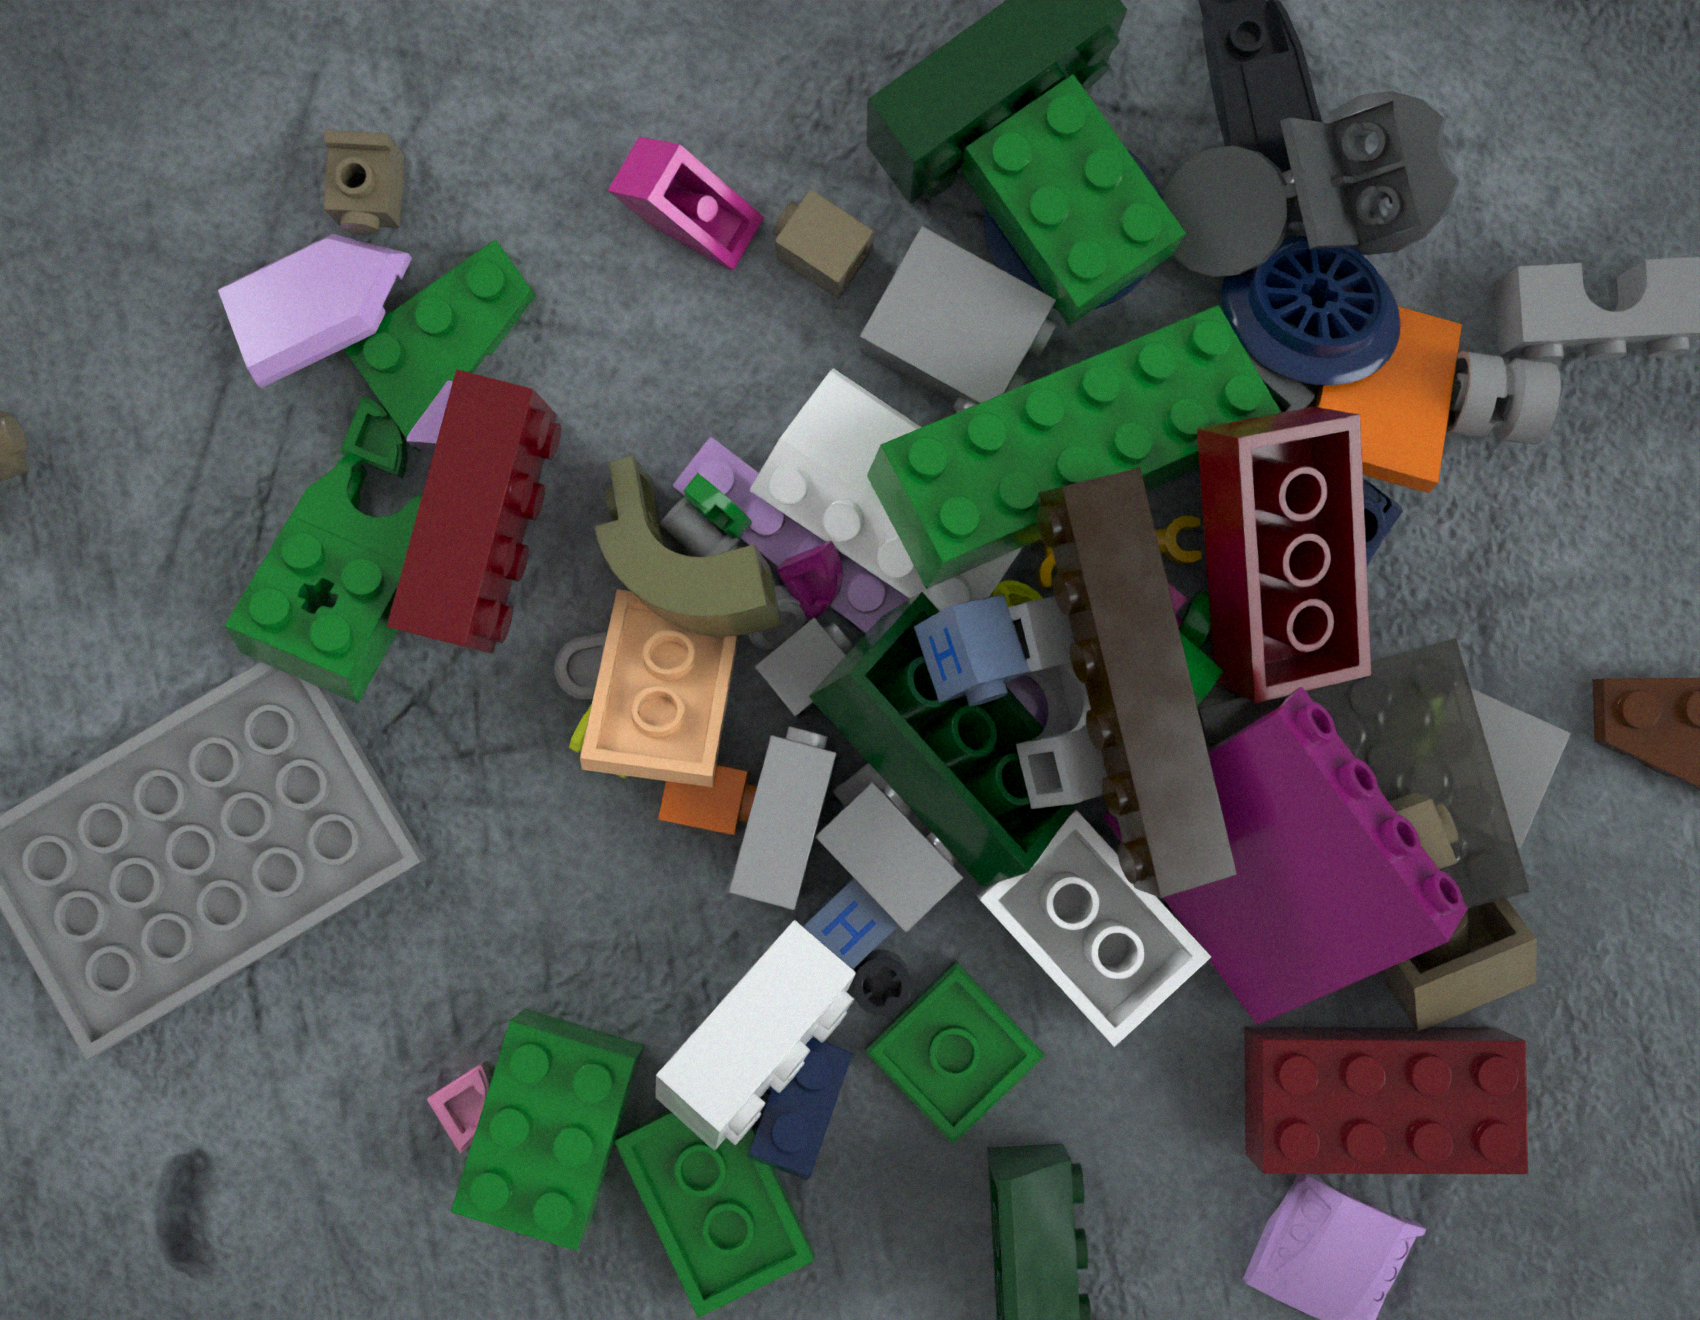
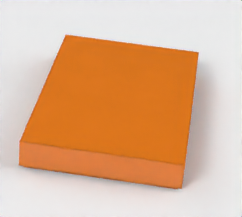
[1314,306,1462,494]

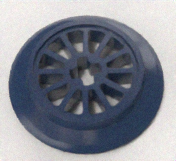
[1222,236,1401,385]

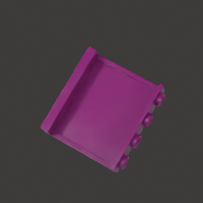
[1103,686,1468,1025]

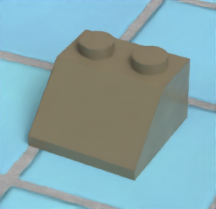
[1380,845,1537,1032]

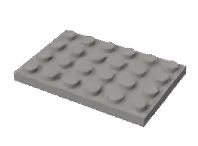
[0,662,427,1061]

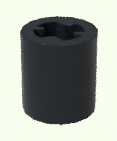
[853,950,911,1016]

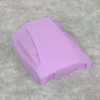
[1243,1174,1426,1320]

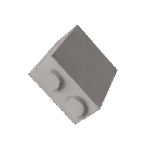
[859,226,1057,404]
[729,726,837,910]

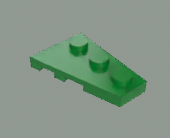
[344,239,536,452]

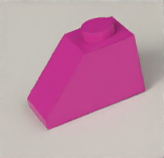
[608,137,764,270]

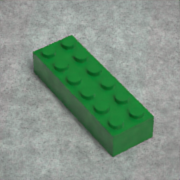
[867,305,1281,589]

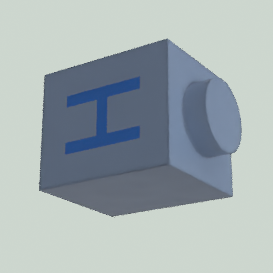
[914,595,1030,706]
[800,875,899,970]

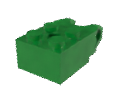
[225,452,423,703]

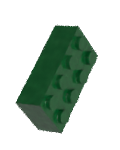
[866,0,1127,204]
[808,592,1079,887]

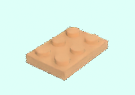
[580,589,739,787]

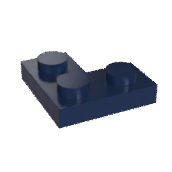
[747,1037,853,1180]

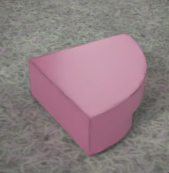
[427,1060,492,1153]

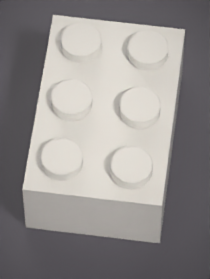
[974,809,1211,1047]
[656,920,856,1151]

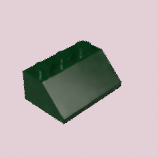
[987,1144,1092,1320]

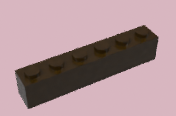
[1037,467,1237,898]

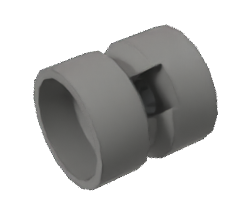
[1446,350,1561,445]

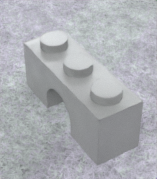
[1494,257,1700,362]
[1008,596,1107,809]

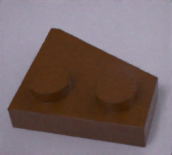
[1592,677,1700,789]

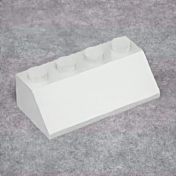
[750,368,1022,611]

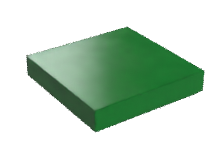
[864,960,1045,1144]

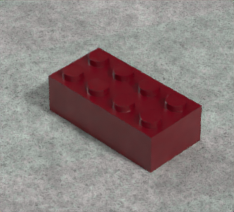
[387,369,561,654]
[1197,407,1371,703]
[1244,1027,1528,1174]

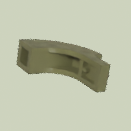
[594,455,782,636]

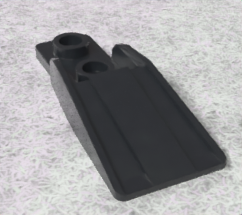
[1198,0,1322,172]

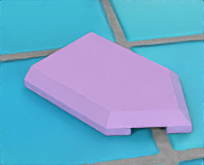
[218,234,412,388]

